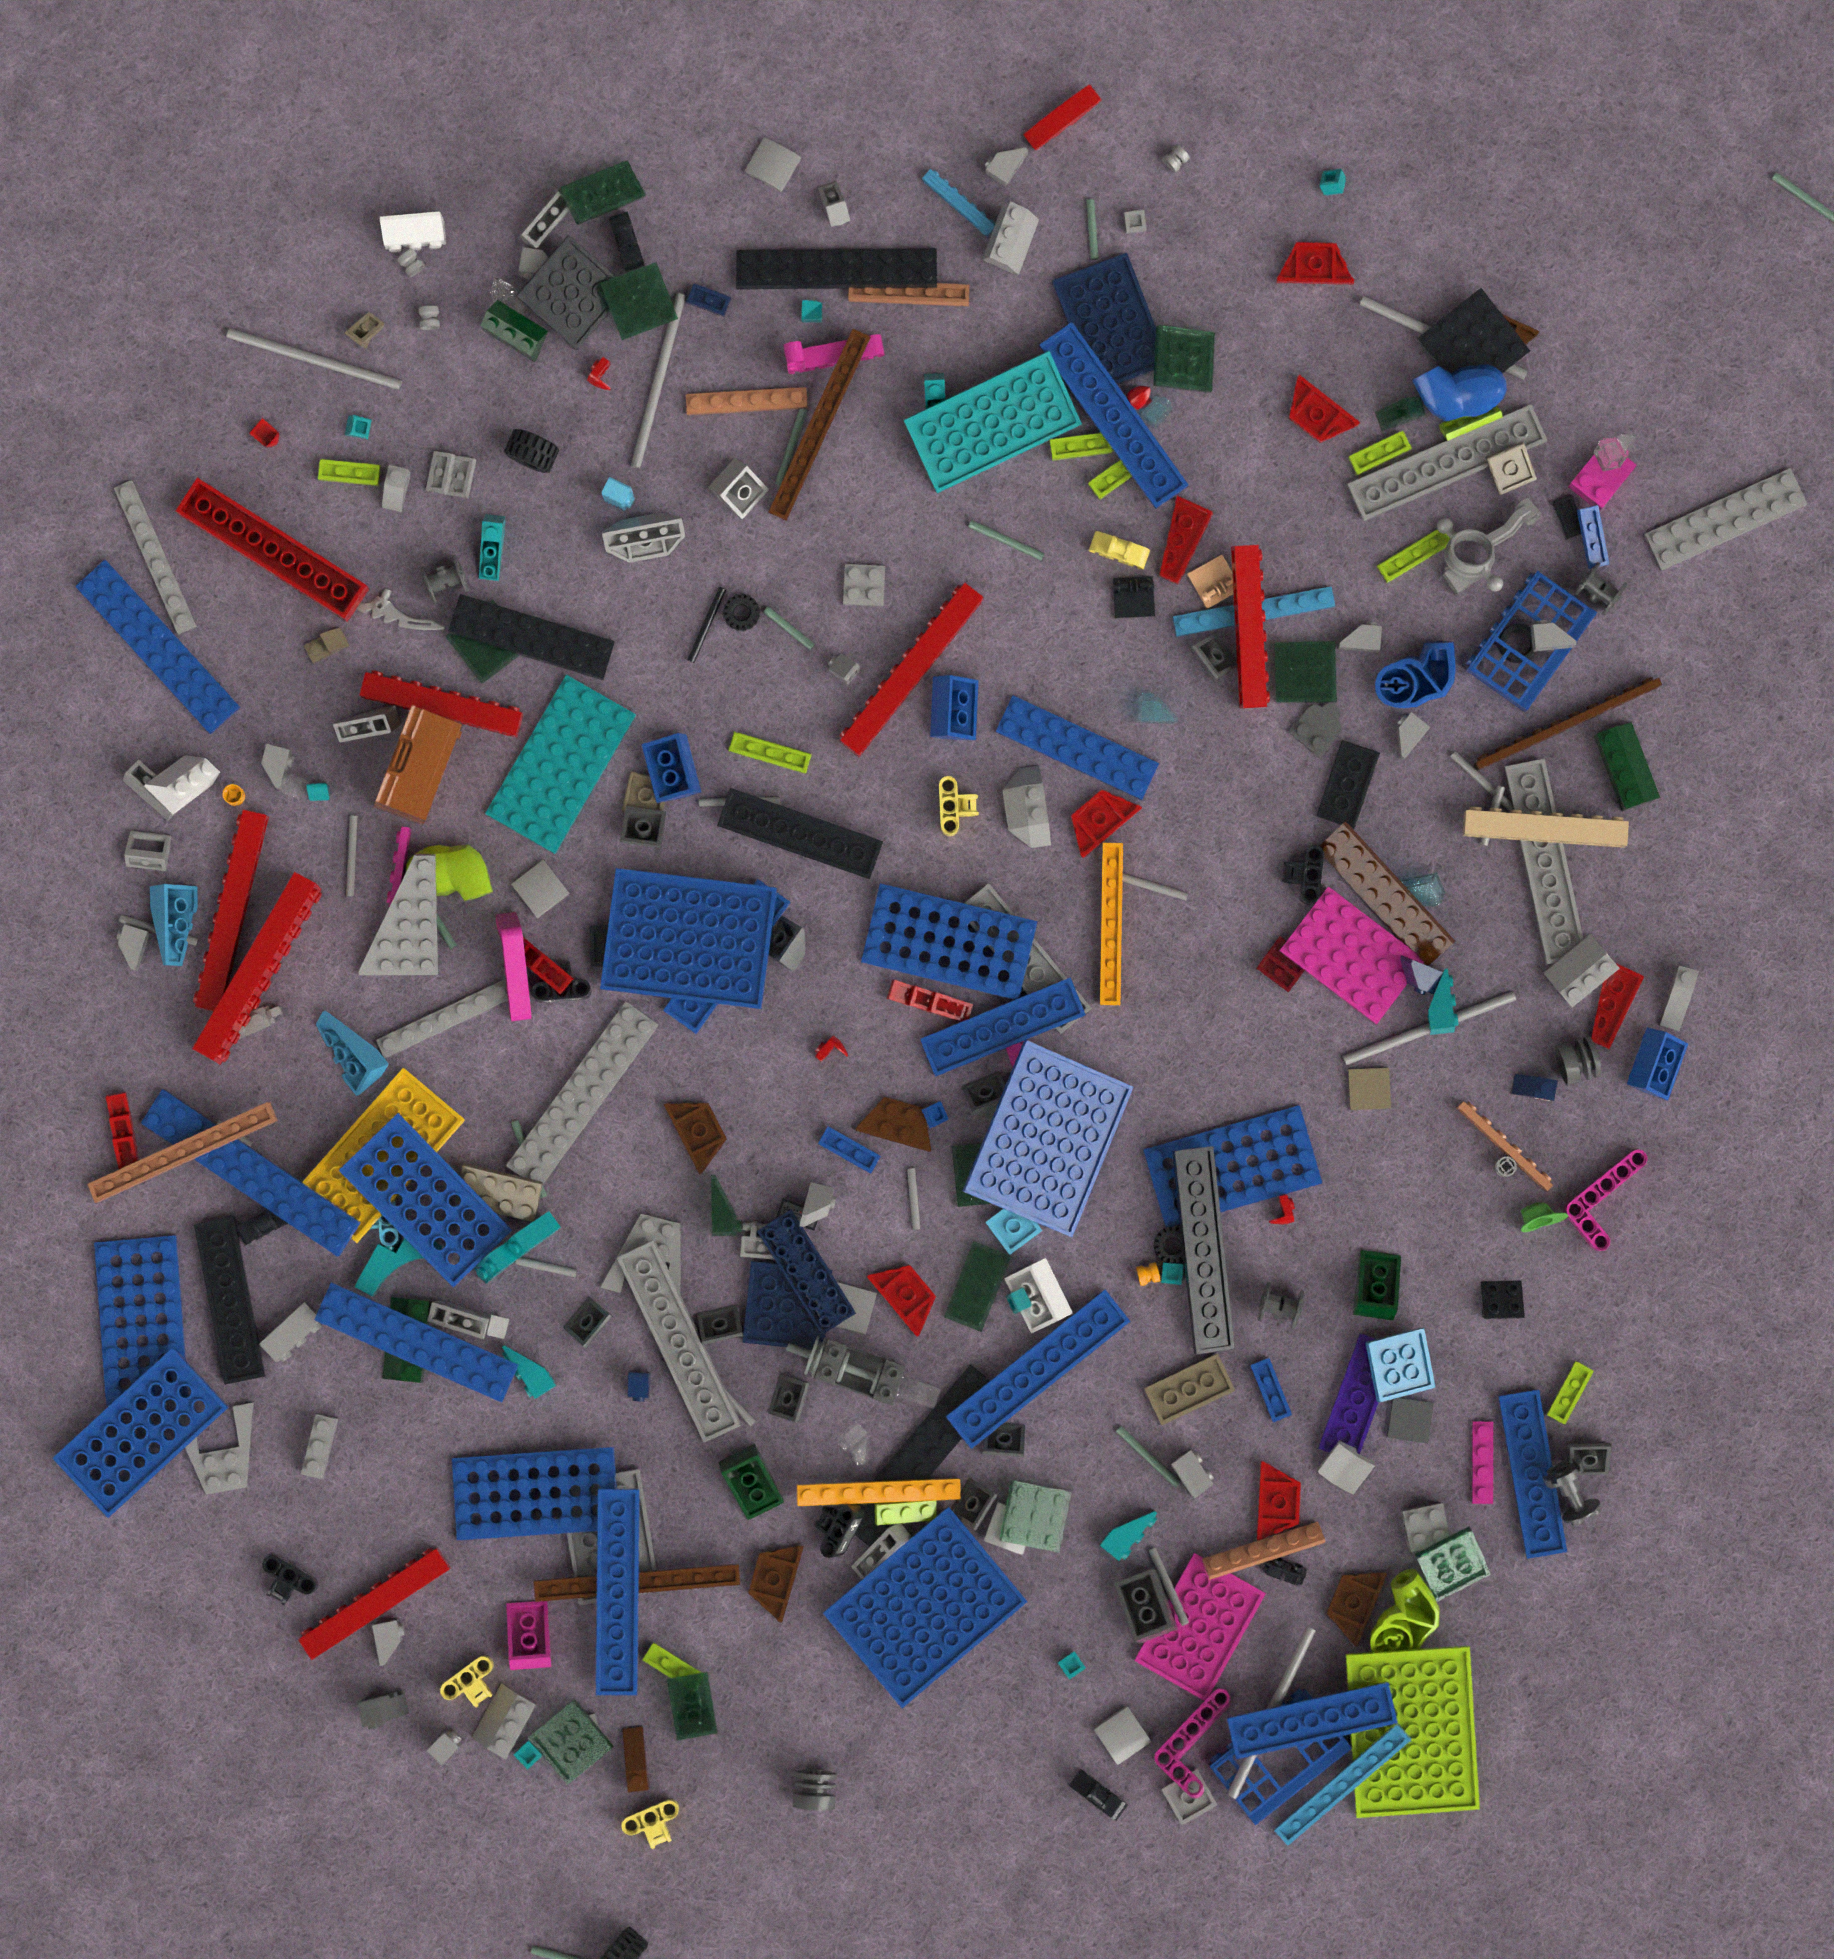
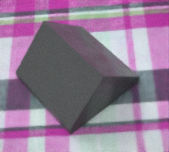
[1191,633,1237,683]
[620,806,666,848]
[563,1297,613,1348]
[697,1305,743,1345]
[768,1374,810,1423]
[982,1423,1025,1457]
[1566,1443,1612,1475]
[951,1478,997,1530]

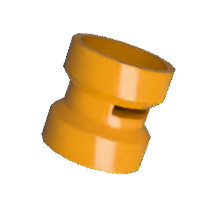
[222,784,245,806]
[1136,1262,1160,1286]

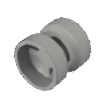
[1162,144,1190,173]
[397,249,425,277]
[419,306,440,330]
[1494,1156,1517,1177]

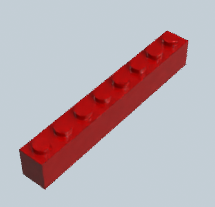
[1231,545,1270,709]
[359,670,523,738]
[298,1547,451,1660]

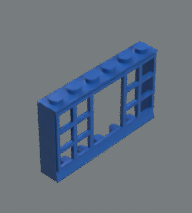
[1466,571,1597,712]
[1208,1688,1352,1825]

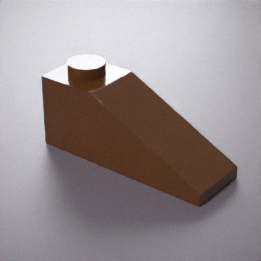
[622,1726,650,1793]

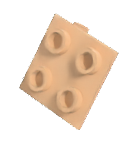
[1187,555,1233,609]

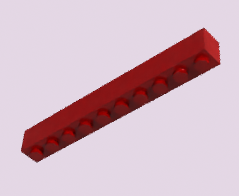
[840,583,984,757]
[193,810,269,1012]

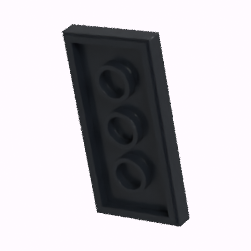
[1316,740,1380,829]

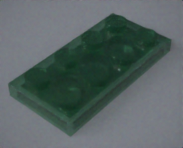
[559,160,646,225]
[944,1241,1011,1332]

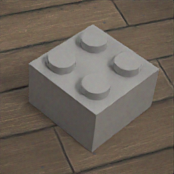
[1401,1503,1451,1552]

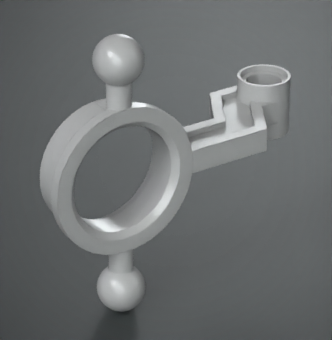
[1437,498,1542,592]

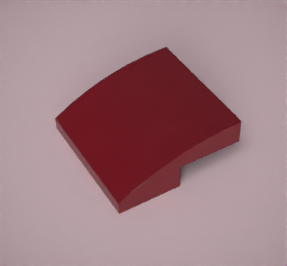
[1256,936,1305,993]

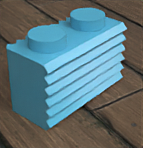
[601,477,635,511]

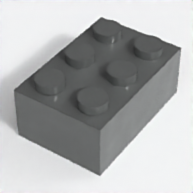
[1114,1569,1178,1644]

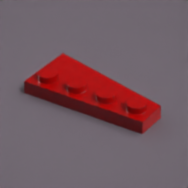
[1159,496,1214,585]
[1591,963,1644,1050]

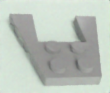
[601,1214,681,1295]
[179,1403,254,1494]

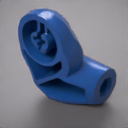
[1412,364,1507,421]
[1375,641,1456,708]

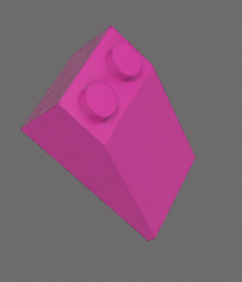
[1568,440,1637,511]
[506,1601,551,1670]

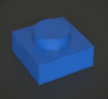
[922,1101,949,1128]

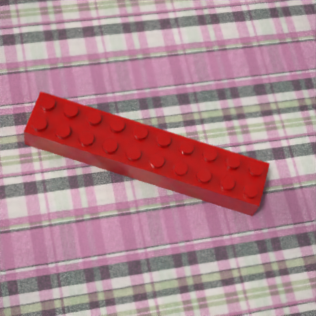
[175,478,369,623]
[192,872,322,1065]

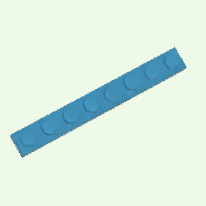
[1173,586,1335,637]
[1274,1723,1411,1846]

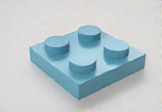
[985,1209,1043,1255]

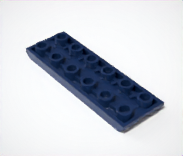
[757,1209,856,1335]

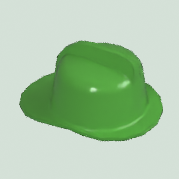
[1521,1202,1568,1232]

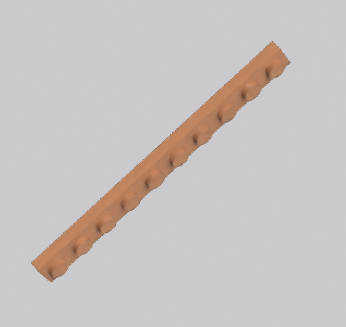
[87,1102,278,1203]

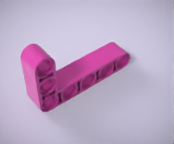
[783,334,885,374]
[496,912,531,1022]
[1564,1150,1648,1251]
[1154,1689,1232,1798]

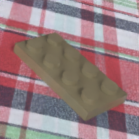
[456,1163,543,1222]
[1144,1353,1236,1426]

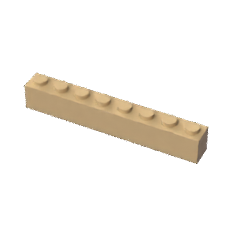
[1462,807,1629,848]

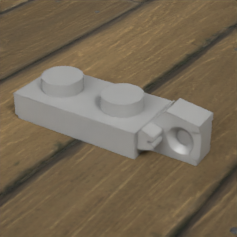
[239,1006,283,1039]

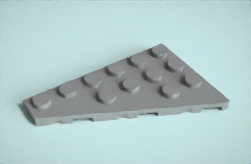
[359,854,439,975]

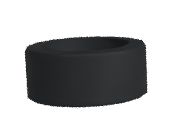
[1498,623,1536,663]

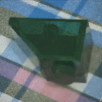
[1375,396,1426,431]

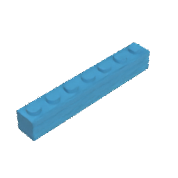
[922,169,995,237]

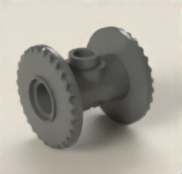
[420,555,469,604]
[1574,562,1628,616]
[1257,1282,1304,1330]

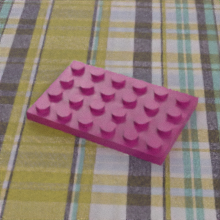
[1279,886,1423,1025]
[1134,1553,1266,1701]

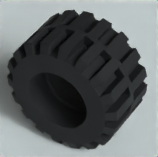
[504,429,560,473]
[600,1927,649,1959]

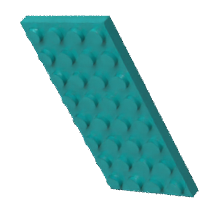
[903,351,1082,493]
[485,675,636,854]

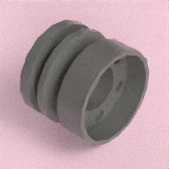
[1555,1036,1601,1086]
[793,1768,837,1810]

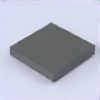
[1387,1398,1434,1444]

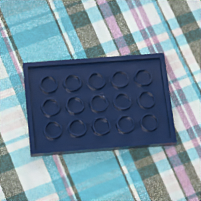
[1052,253,1170,385]

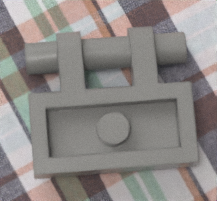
[740,1221,774,1259]

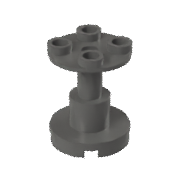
[1542,1459,1601,1526]

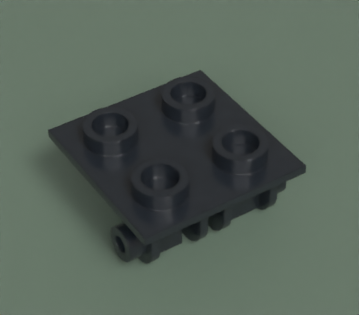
[1113,576,1155,618]
[1481,1281,1525,1319]

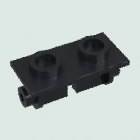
[1263,1557,1307,1586]

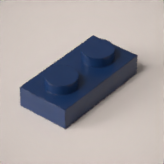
[686,283,731,317]

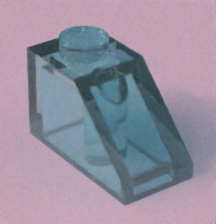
[1137,693,1178,724]
[1400,873,1445,907]

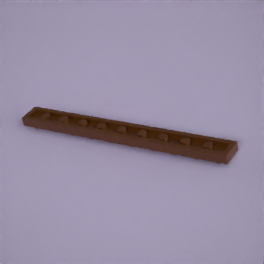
[768,329,871,521]
[1474,677,1662,771]
[533,1563,741,1602]

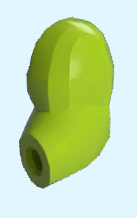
[405,844,493,901]
[1369,1569,1440,1652]

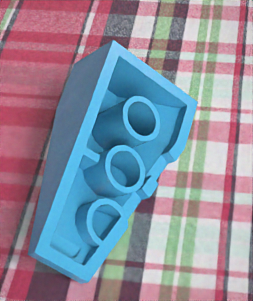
[150,884,198,966]
[316,1011,389,1096]

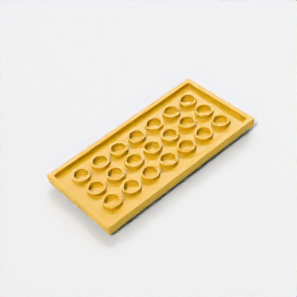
[303,1068,465,1243]

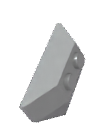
[602,513,685,563]
[1002,766,1051,848]

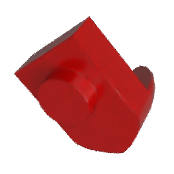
[587,357,611,390]
[1127,386,1153,410]
[249,418,280,448]
[815,1035,848,1063]
[1269,1194,1295,1225]

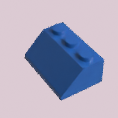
[930,675,978,740]
[641,733,702,803]
[1627,1027,1688,1101]

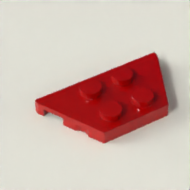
[1276,242,1354,285]
[1289,374,1360,443]
[1071,790,1142,859]
[867,1265,936,1337]
[1256,1461,1301,1541]

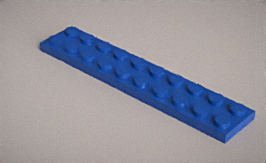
[1039,322,1189,509]
[75,560,241,734]
[314,1283,519,1403]
[945,1289,1131,1449]
[596,1488,640,1695]

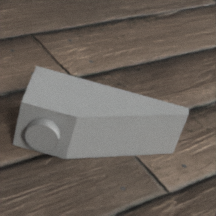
[333,705,401,743]
[1659,966,1699,1031]
[427,1300,489,1339]
[851,1523,912,1579]

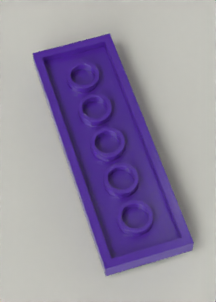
[1318,1333,1379,1454]

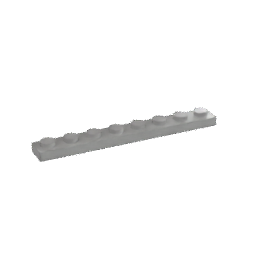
[114,480,197,635]
[376,979,532,1059]

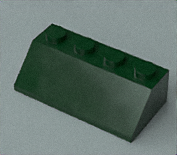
[1594,722,1660,812]
[382,1297,432,1383]

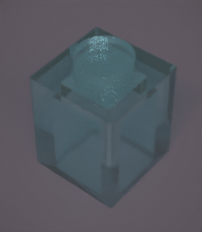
[1141,395,1173,429]

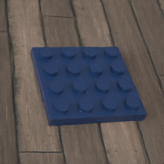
[742,1261,833,1351]

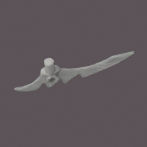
[357,588,445,630]

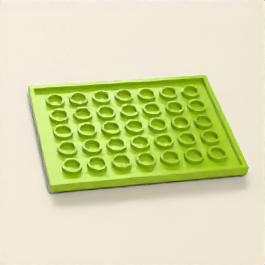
[1346,1645,1480,1818]

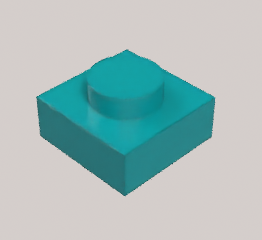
[1161,1263,1183,1285]
[1057,1651,1086,1680]
[514,1740,543,1770]

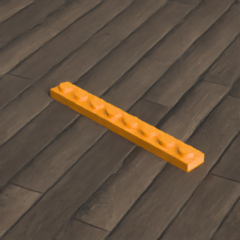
[1100,843,1123,1006]
[796,1478,960,1506]

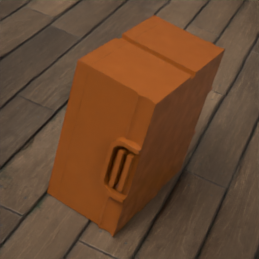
[374,705,462,826]

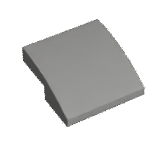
[745,137,801,192]
[426,451,476,499]
[511,860,569,919]
[836,1283,877,1335]
[1317,1441,1375,1494]
[984,1502,1037,1555]
[1093,1705,1151,1765]

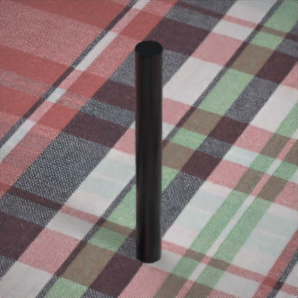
[687,587,726,663]

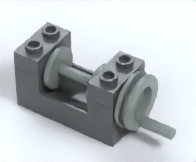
[786,1336,906,1406]

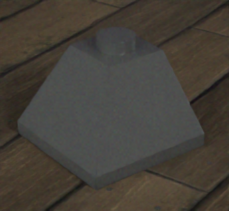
[769,916,805,972]
[961,1071,1005,1119]

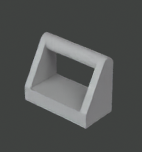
[124,830,171,871]

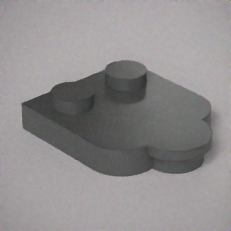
[1289,703,1341,758]

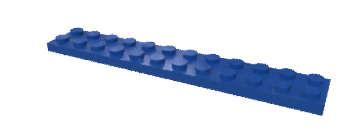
[141,1089,361,1257]

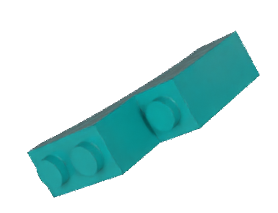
[474,1211,561,1284]
[354,1238,443,1297]

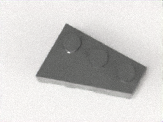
[357,1690,409,1730]

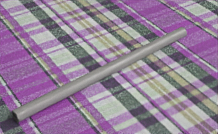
[631,293,686,469]
[1359,296,1528,380]
[227,328,402,390]
[1342,991,1516,1065]
[1227,1626,1316,1799]

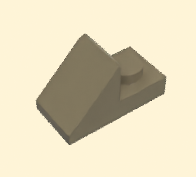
[345,312,385,348]
[304,628,349,664]

